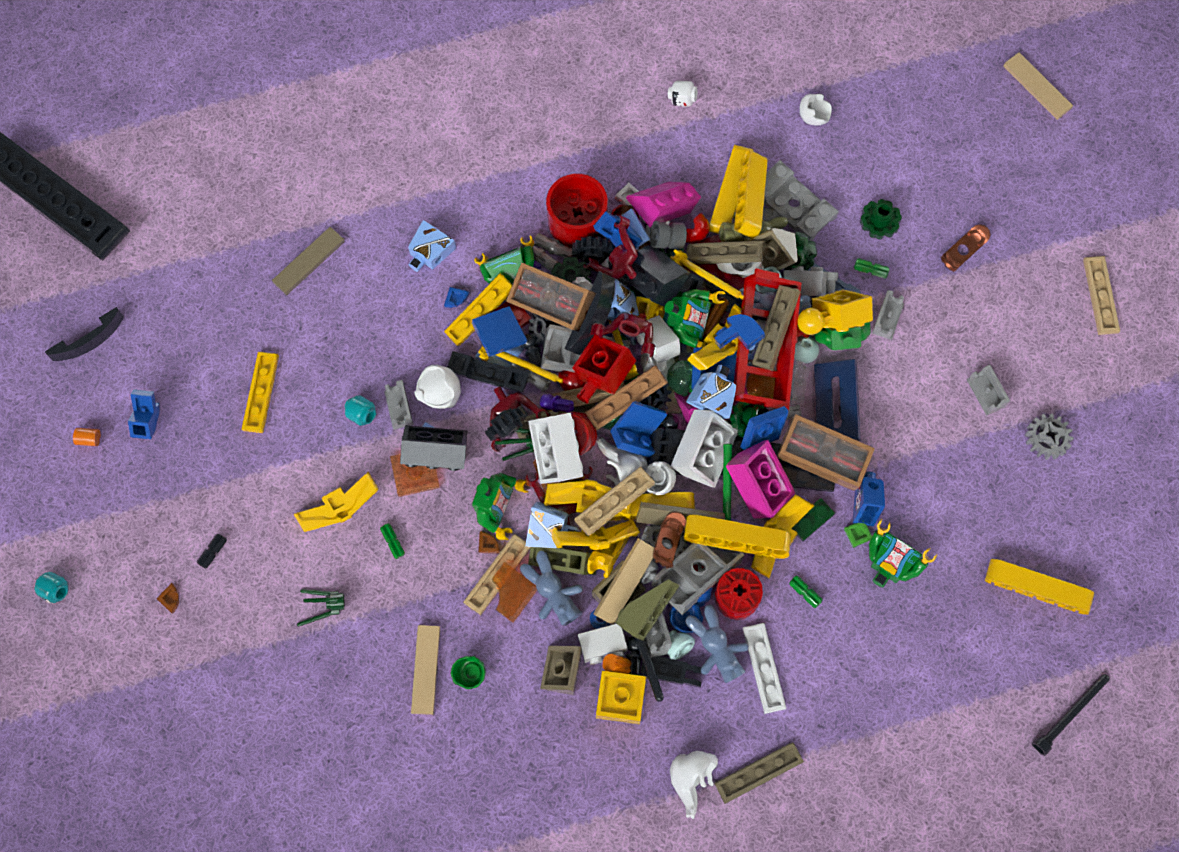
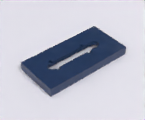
[814,359,861,441]

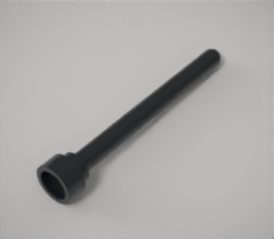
[624,603,664,702]
[1031,674,1110,756]

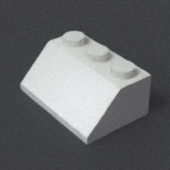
[671,410,737,488]
[528,413,583,484]

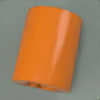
[73,427,101,447]
[602,653,631,674]

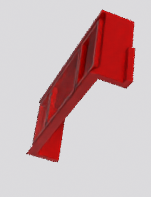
[734,268,802,411]

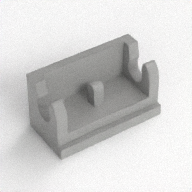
[872,290,904,340]
[967,365,1010,416]
[384,380,414,430]
[645,613,672,658]

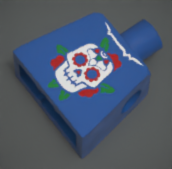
[853,471,885,527]

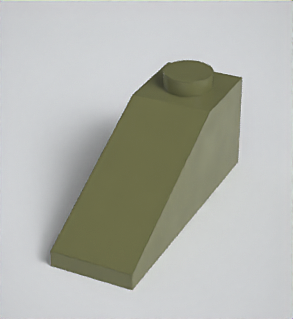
[528,547,597,575]
[615,579,680,640]

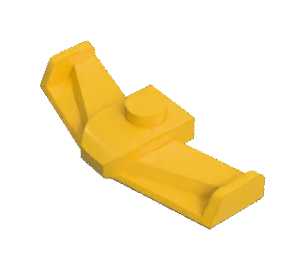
[688,304,741,370]
[293,471,378,532]
[544,480,632,518]
[751,494,814,579]
[551,518,640,550]

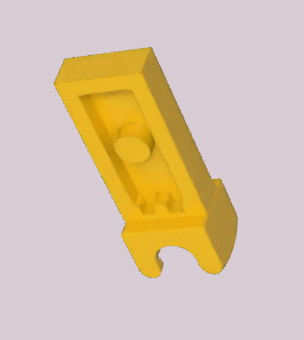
[587,537,629,578]

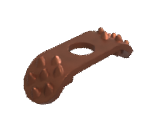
[940,224,991,272]
[652,511,686,569]

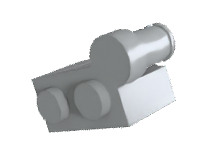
[783,267,838,297]

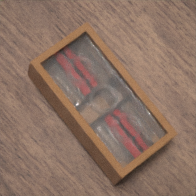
[506,263,596,332]
[776,414,875,491]

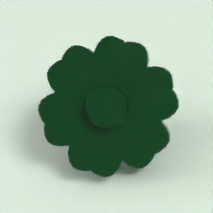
[860,199,902,240]
[784,232,818,271]
[551,257,592,292]
[730,401,769,437]

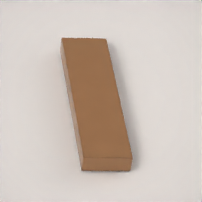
[585,365,668,430]

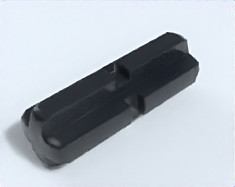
[197,533,227,569]

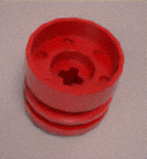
[560,411,598,455]
[714,568,763,620]

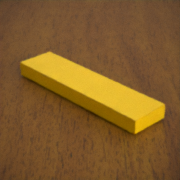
[444,273,513,346]
[242,352,279,433]

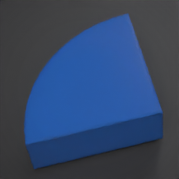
[444,287,470,308]

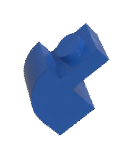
[593,211,643,248]
[715,314,765,350]
[128,389,160,440]

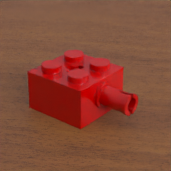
[572,334,636,404]

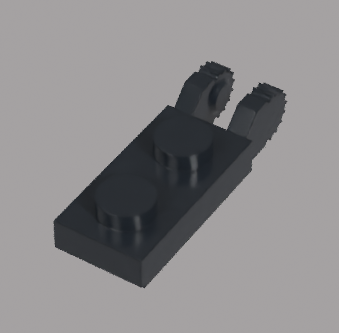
[640,656,702,687]

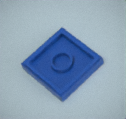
[472,306,527,357]
[740,406,789,451]

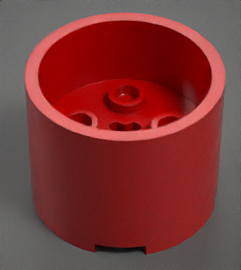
[546,173,608,248]

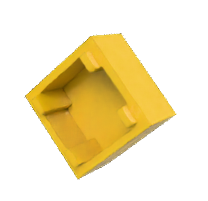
[596,671,646,725]

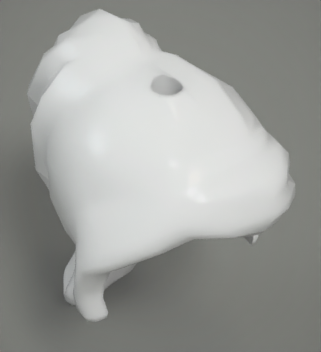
[596,437,648,486]
[670,751,718,819]

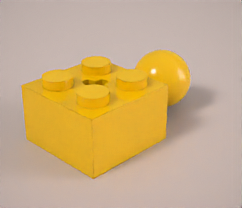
[798,290,873,335]

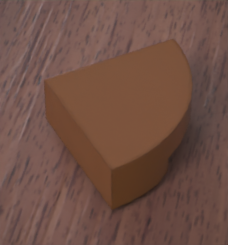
[478,531,500,554]
[156,583,179,614]

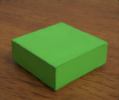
[844,521,872,548]

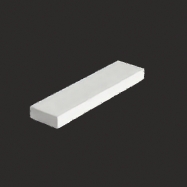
[743,623,786,714]

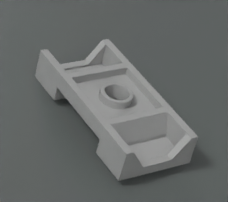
[764,160,839,241]
[541,324,630,381]
[651,543,744,615]

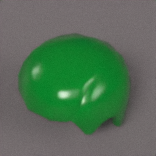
[450,655,486,689]

